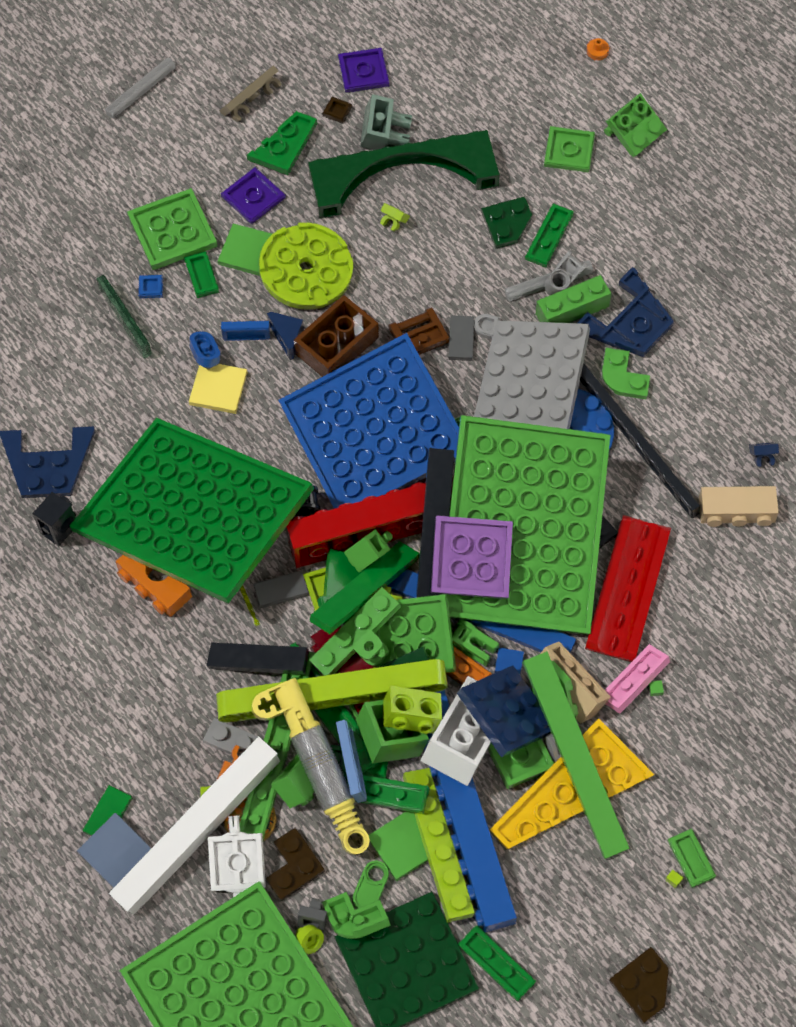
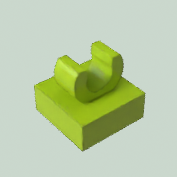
[380,203,410,231]

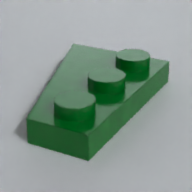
[247,111,317,175]

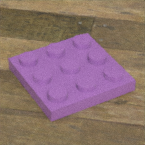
[431,516,513,599]

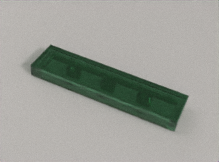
[96,275,152,358]

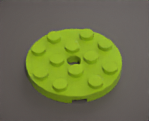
[259,222,353,310]

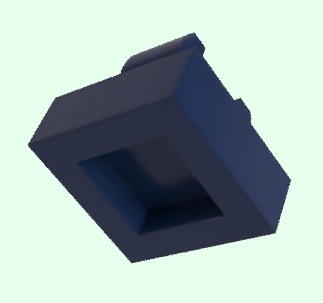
[749,442,779,467]

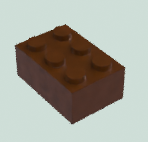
[294,295,379,377]

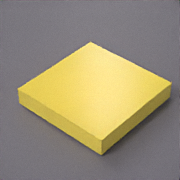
[189,364,248,414]

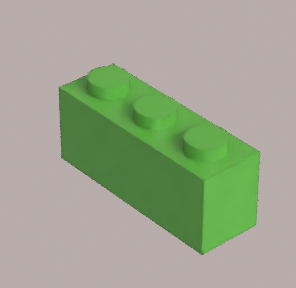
[536,275,611,323]

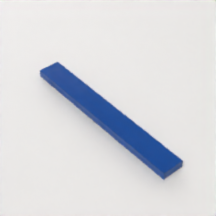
[387,569,576,653]

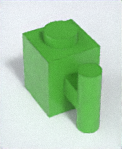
[344,529,393,572]

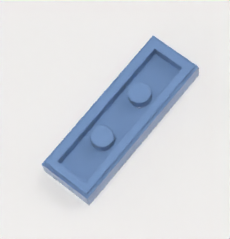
[336,720,367,803]

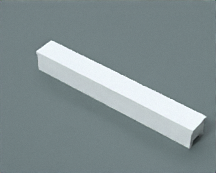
[109,736,280,915]

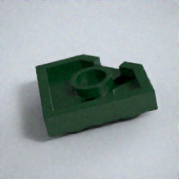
[481,196,532,249]

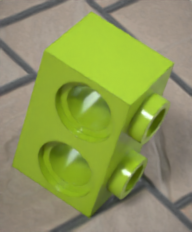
[383,686,442,734]

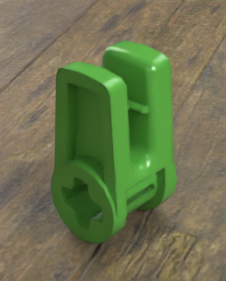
[452,619,499,666]

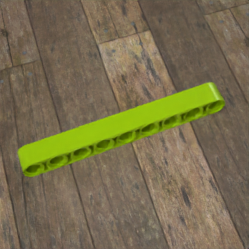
[216,659,448,723]

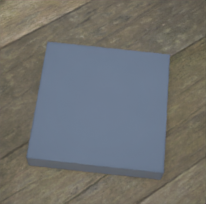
[76,813,151,888]

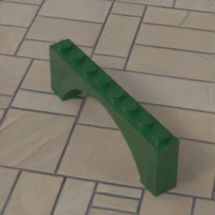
[308,130,500,219]

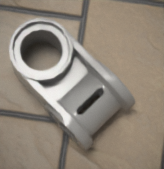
[544,250,587,295]

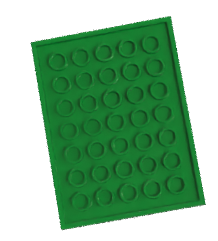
[70,417,314,604]

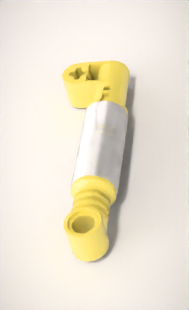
[252,678,370,855]

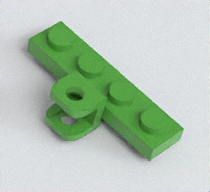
[309,587,402,676]

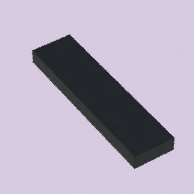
[206,642,310,674]

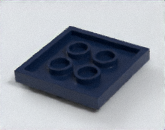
[457,665,551,758]

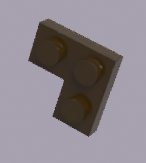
[266,827,325,901]

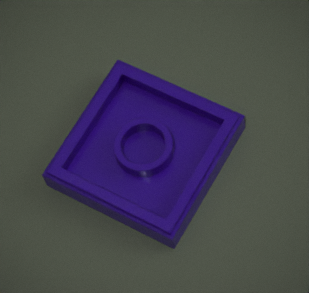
[338,47,389,93]
[221,167,286,225]

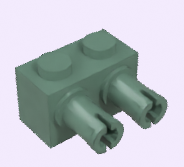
[360,94,412,150]

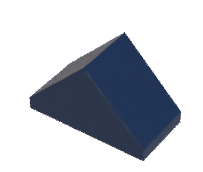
[267,312,304,360]

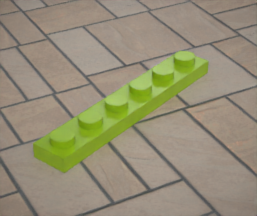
[403,768,475,923]

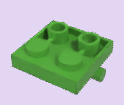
[604,93,667,157]

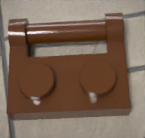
[388,307,449,355]

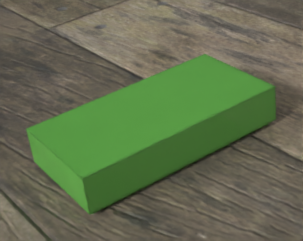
[667,828,716,888]

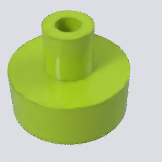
[296,924,324,954]

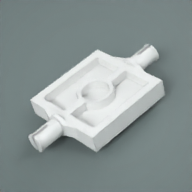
[208,816,266,897]

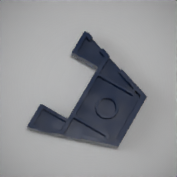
[577,267,674,357]
[0,426,95,498]

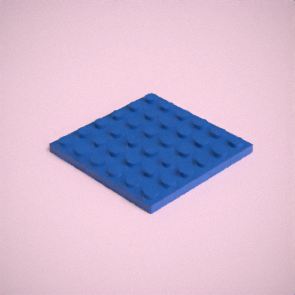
[278,333,459,509]

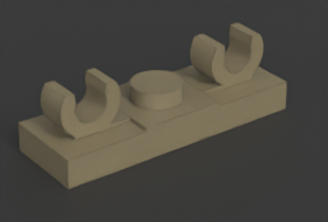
[219,65,281,122]

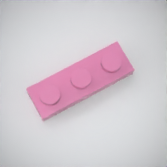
[605,644,670,714]

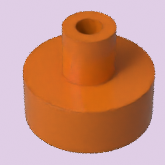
[587,38,609,60]

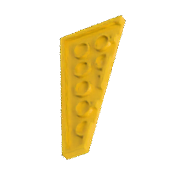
[489,719,654,849]

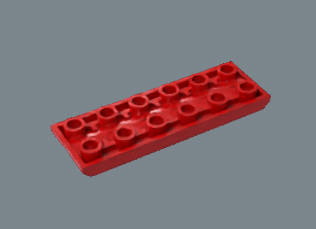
[585,515,671,662]

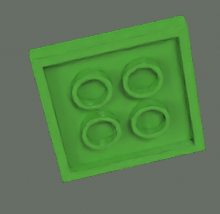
[127,188,218,271]
[375,594,456,672]

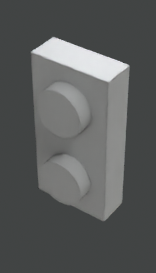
[203,718,258,757]

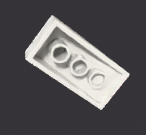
[421,676,491,786]

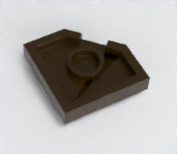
[608,947,669,1025]

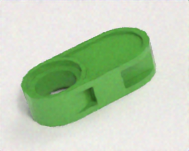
[353,860,389,909]

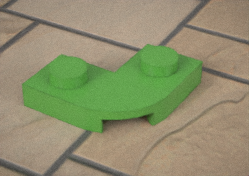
[602,348,650,400]
[322,892,390,939]

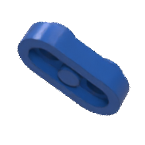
[189,331,220,368]

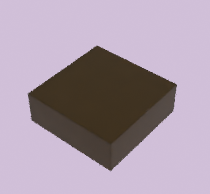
[322,96,352,124]

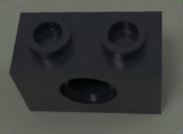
[32,492,76,547]

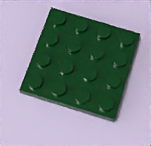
[334,891,479,1027]

